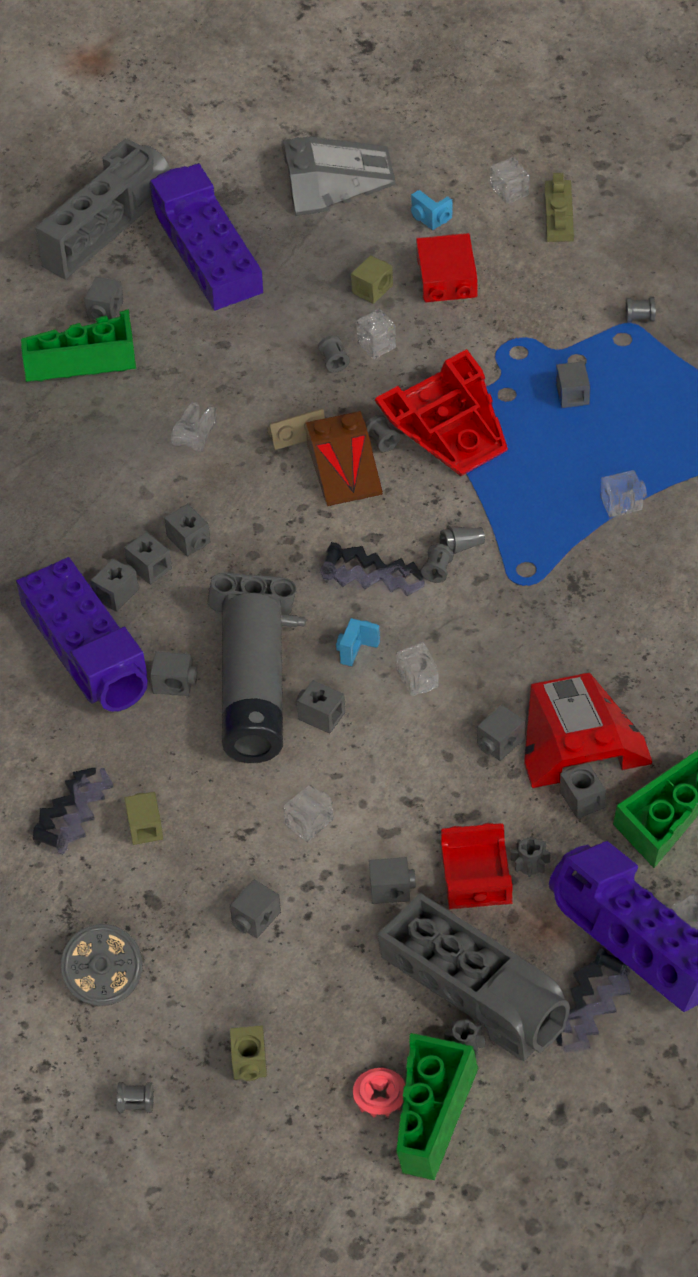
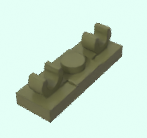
[545,173,574,242]

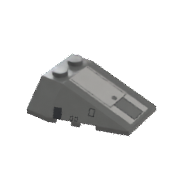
[281,137,396,216]

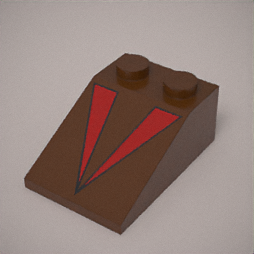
[305,411,383,506]

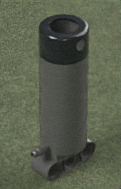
[207,573,306,763]

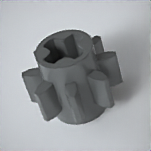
[511,836,550,877]
[444,1018,486,1059]

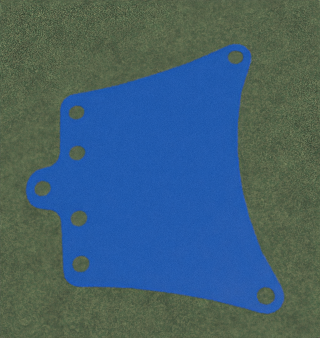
[467,323,698,586]

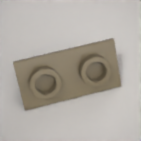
[267,408,325,450]

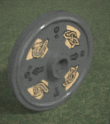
[61,924,143,1006]

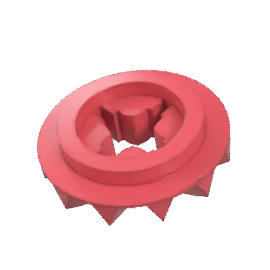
[353,1068,406,1118]

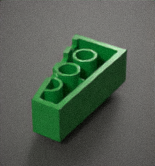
[21,309,136,382]
[613,750,698,868]
[396,1033,478,1180]

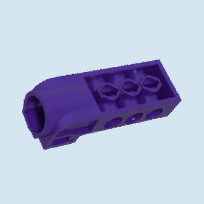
[150,163,263,311]
[16,557,148,712]
[549,841,698,1012]

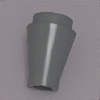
[440,526,485,554]

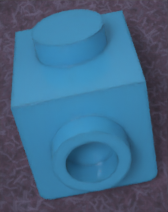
[411,190,452,230]
[336,618,380,666]

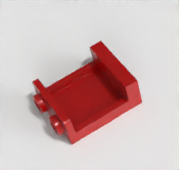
[416,233,478,302]
[441,823,512,909]

